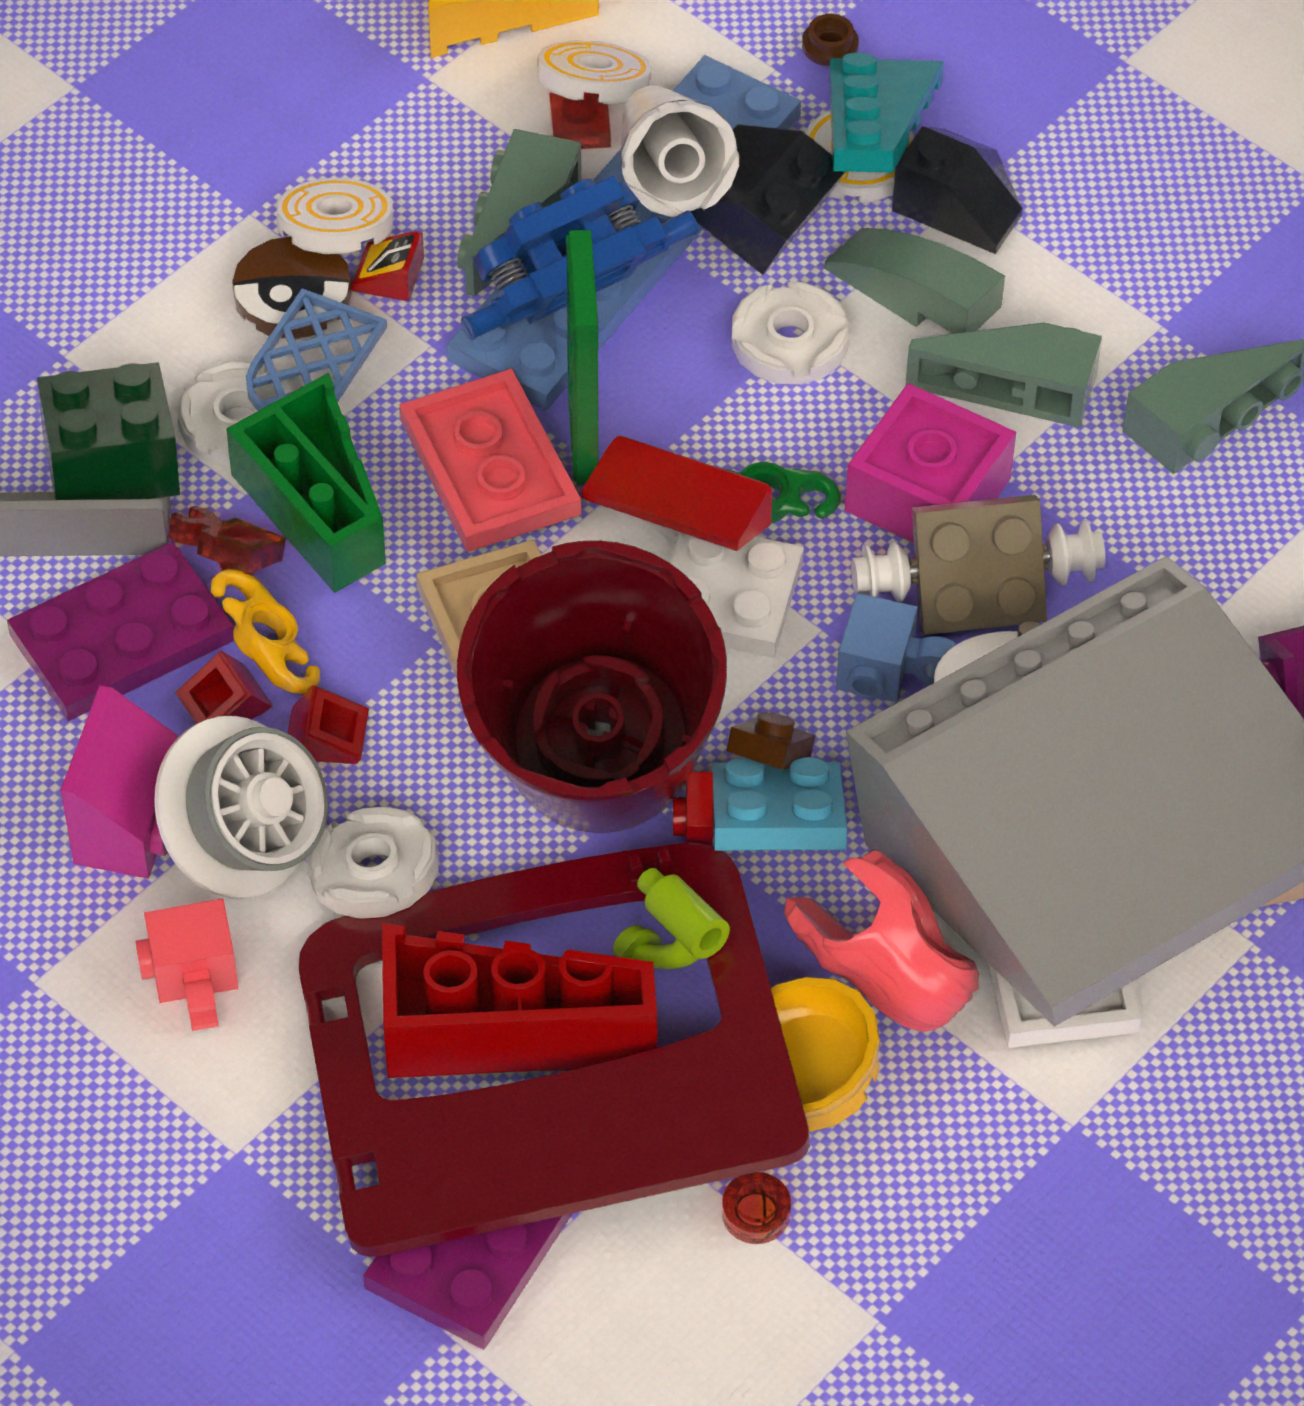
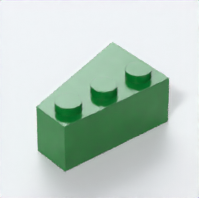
[226,372,386,593]

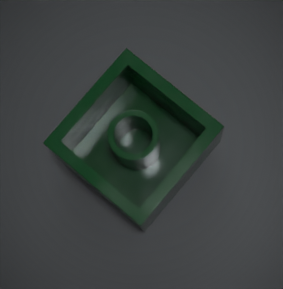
[37,362,180,500]

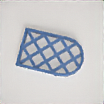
[246,289,387,411]

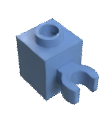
[836,593,955,703]

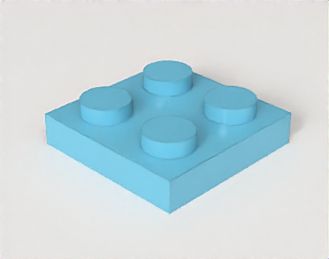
[711,757,847,851]

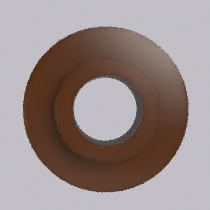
[802,14,859,66]

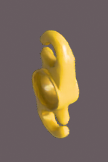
[211,569,321,694]

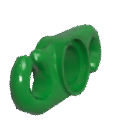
[726,462,841,523]

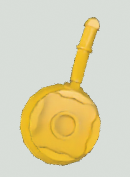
[771,977,880,1132]

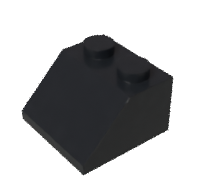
[690,124,845,275]

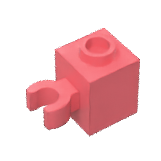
[135,898,239,1031]

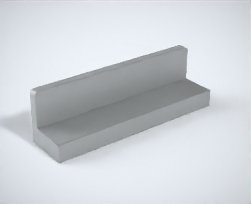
[0,492,171,556]

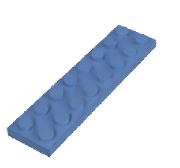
[446,55,801,411]

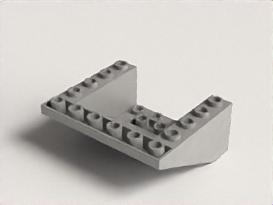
[846,556,1304,1027]

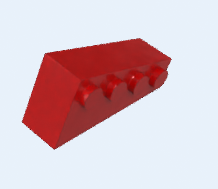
[382,923,658,1078]

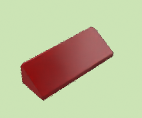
[582,436,772,551]

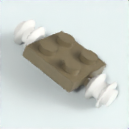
[851,495,1105,635]

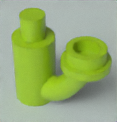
[613,868,730,970]

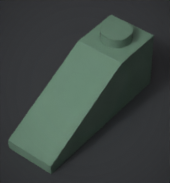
[905,322,1102,428]

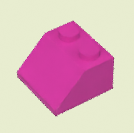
[60,685,179,879]

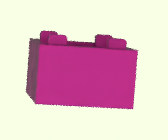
[845,383,1016,543]

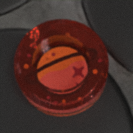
[722,1172,791,1244]

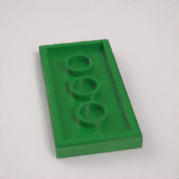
[566,230,598,486]

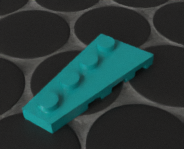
[829,53,944,173]

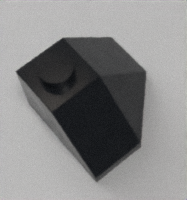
[892,126,1023,254]

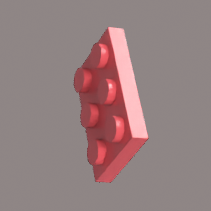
[399,368,581,552]

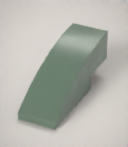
[825,228,1005,334]

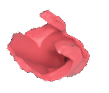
[784,849,980,1032]

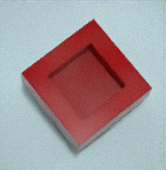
[673,772,713,846]

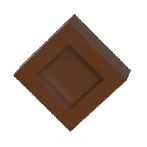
[726,712,816,770]

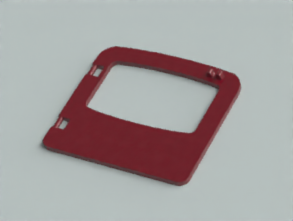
[298,842,810,1257]

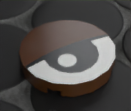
[232,236,352,339]

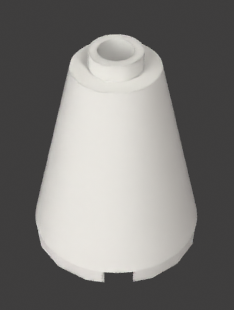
[621,86,739,217]

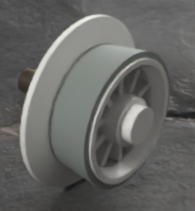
[154,716,328,899]

